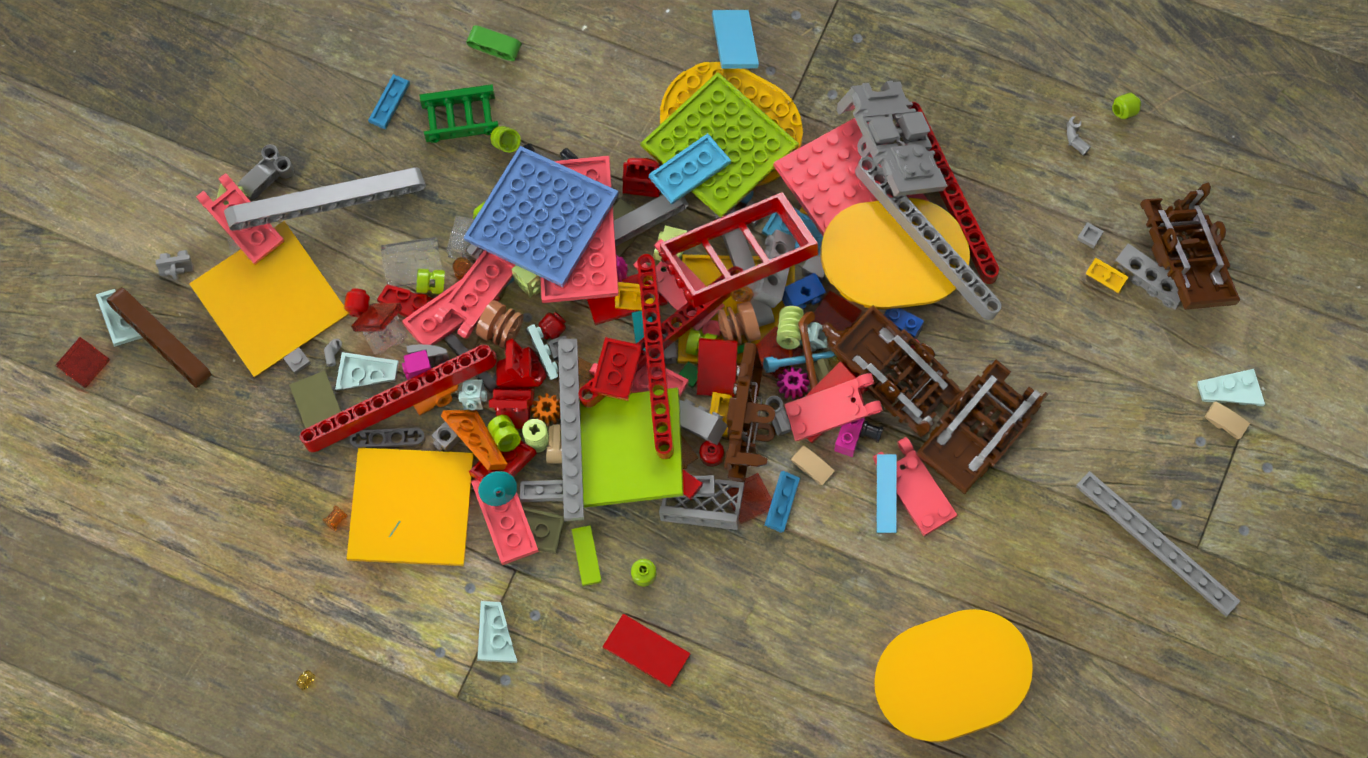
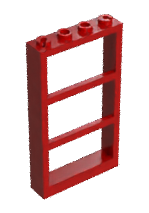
[659,192,818,308]

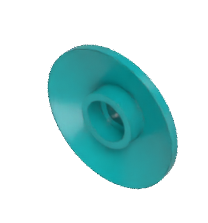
[478,471,517,506]

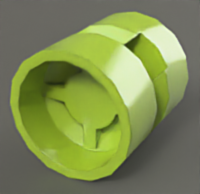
[490,126,521,153]
[416,268,445,294]
[685,329,718,355]
[488,415,521,452]

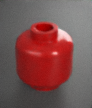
[344,288,370,317]
[538,312,566,340]
[699,440,724,467]

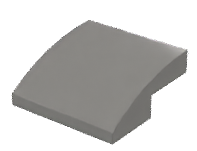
[406,344,450,368]

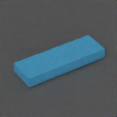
[368,74,410,130]
[764,471,800,533]

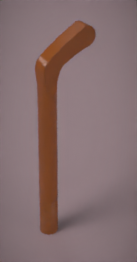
[799,311,818,390]

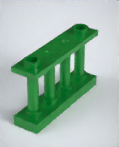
[419,84,499,143]

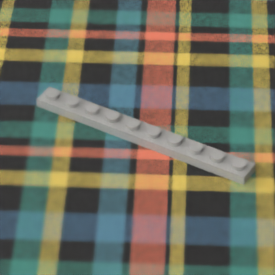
[558,339,584,521]
[1076,471,1240,617]
[520,475,715,502]

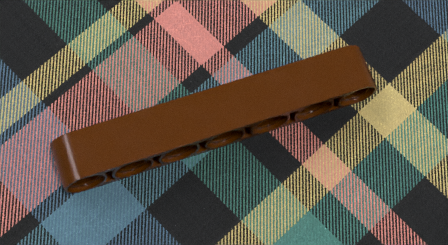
[106,287,212,388]

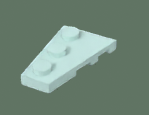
[96,289,142,347]
[526,324,559,380]
[335,352,399,391]
[1197,369,1265,407]
[477,601,517,663]

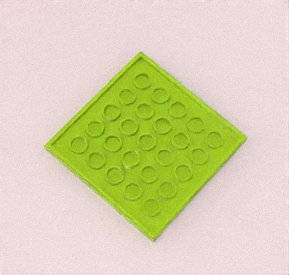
[640,72,799,218]
[580,387,684,508]

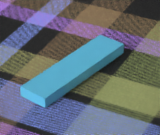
[877,454,897,533]

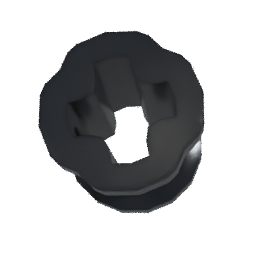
[860,421,884,443]

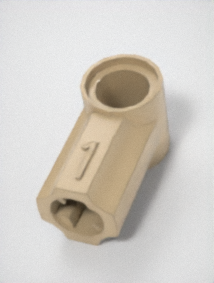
[546,425,562,464]

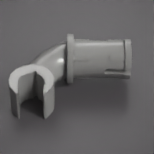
[1067,116,1091,156]

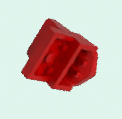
[622,158,661,197]
[496,338,547,388]
[489,387,535,429]

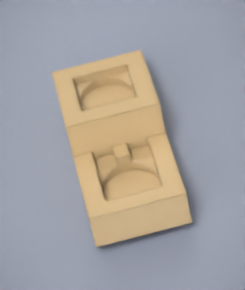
[1204,401,1250,439]
[790,445,834,485]

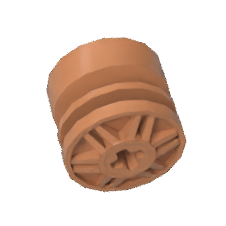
[475,300,524,350]
[718,301,761,345]

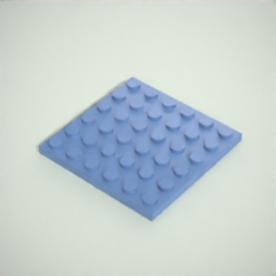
[463,146,619,287]

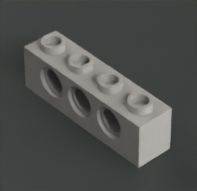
[753,229,796,308]
[1113,243,1181,310]

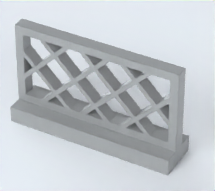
[659,479,744,530]

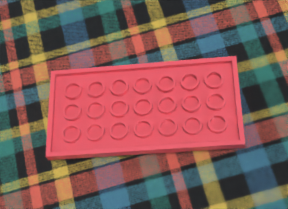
[541,156,619,303]

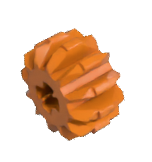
[531,393,561,426]

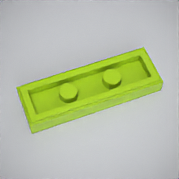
[571,525,602,586]

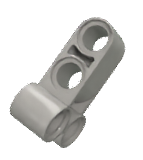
[238,144,294,199]

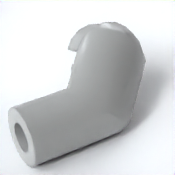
[324,338,342,367]

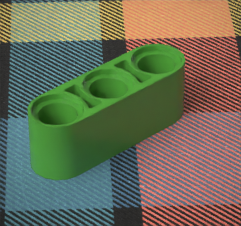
[466,25,522,61]

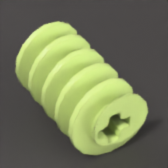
[776,306,804,349]
[523,419,549,452]

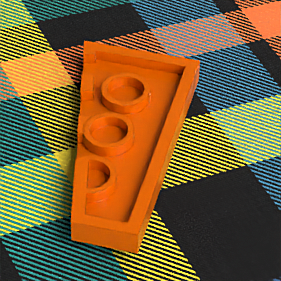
[441,410,507,470]

